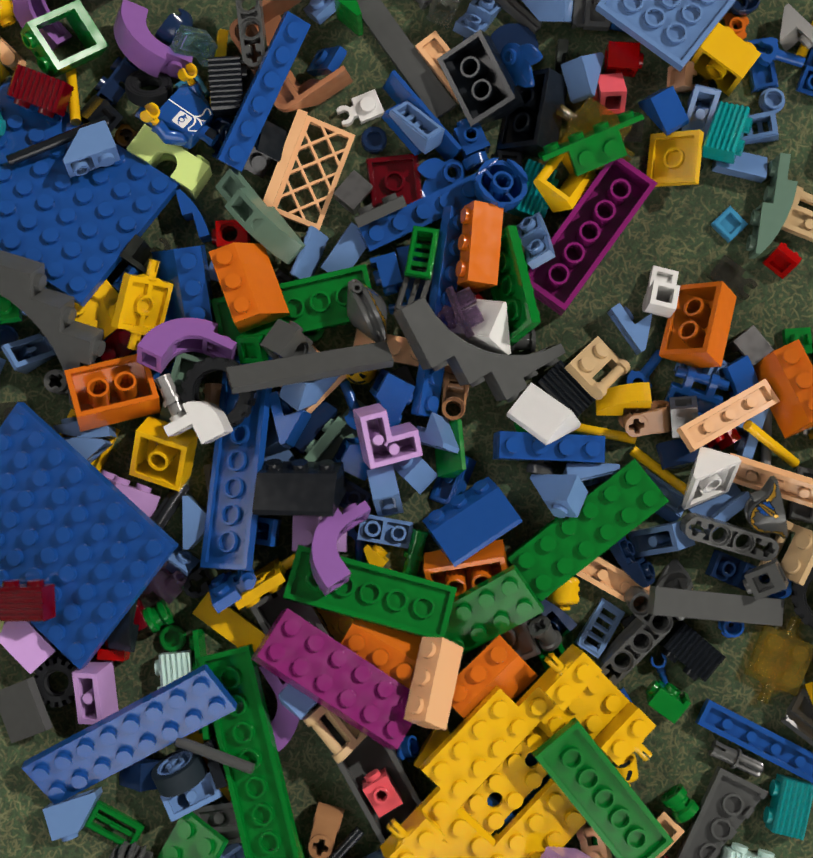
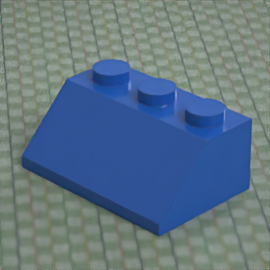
[152,245,216,323]
[422,477,523,567]

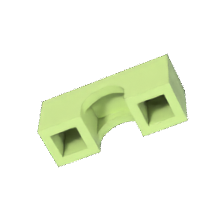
[126,124,213,200]

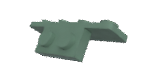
[305,399,366,462]

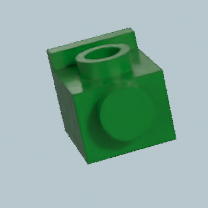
[646,680,691,724]

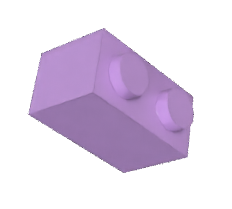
[0,621,56,674]
[72,660,119,725]

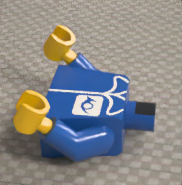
[140,63,220,149]

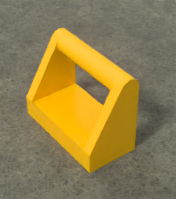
[533,152,597,213]

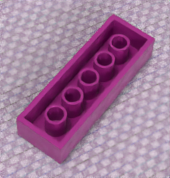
[528,158,657,316]
[251,608,412,749]

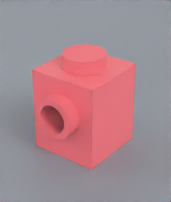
[591,73,627,115]
[362,767,403,818]

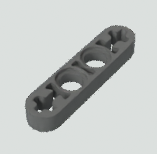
[235,0,267,71]
[680,513,779,561]

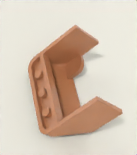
[229,0,353,112]

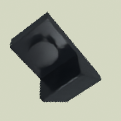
[243,120,287,178]

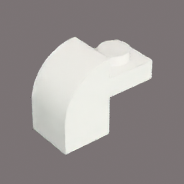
[642,265,680,318]
[163,401,234,444]

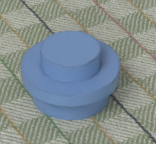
[758,88,785,114]

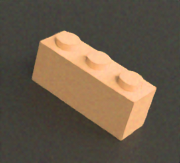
[404,637,463,730]

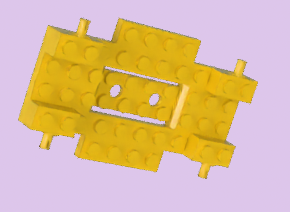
[380,644,656,858]

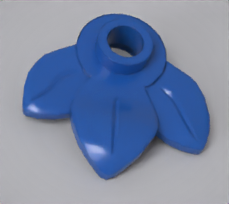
[500,43,543,88]
[417,158,465,198]

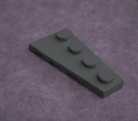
[675,766,769,858]

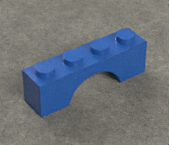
[332,368,415,481]
[493,431,605,463]

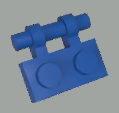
[664,366,730,417]
[208,567,256,613]

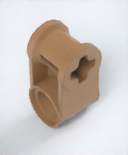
[441,371,470,422]
[618,400,672,437]
[308,802,345,858]

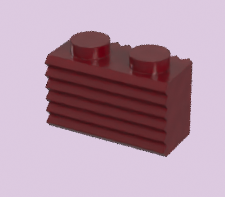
[7,64,74,118]
[0,579,56,621]

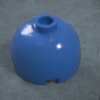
[474,157,528,212]

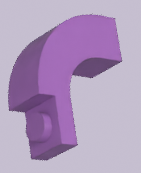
[12,0,72,51]
[114,0,193,80]
[137,318,237,373]
[310,501,371,596]
[259,666,300,752]

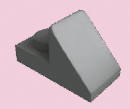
[779,3,813,51]

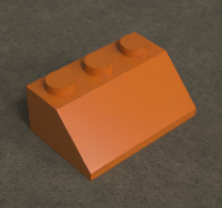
[455,200,504,293]
[209,242,290,334]
[659,281,737,368]
[753,339,813,439]
[64,354,160,432]
[423,539,509,597]
[341,619,422,689]
[451,635,538,719]

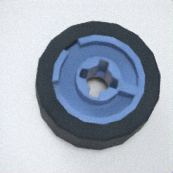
[151,749,207,797]

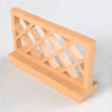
[263,109,355,230]

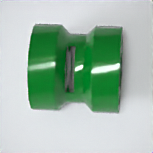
[661,784,699,823]

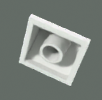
[448,298,511,355]
[507,382,581,445]
[682,446,742,510]

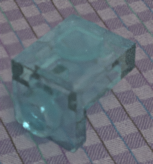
[170,24,217,67]

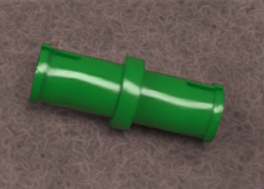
[402,528,429,577]

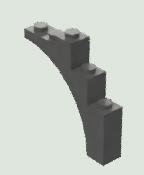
[0,250,106,405]
[393,297,566,403]

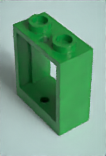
[20,0,109,78]

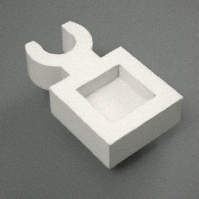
[336,89,385,127]

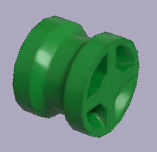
[142,599,175,633]

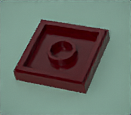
[366,154,422,208]

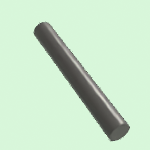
[175,737,255,774]

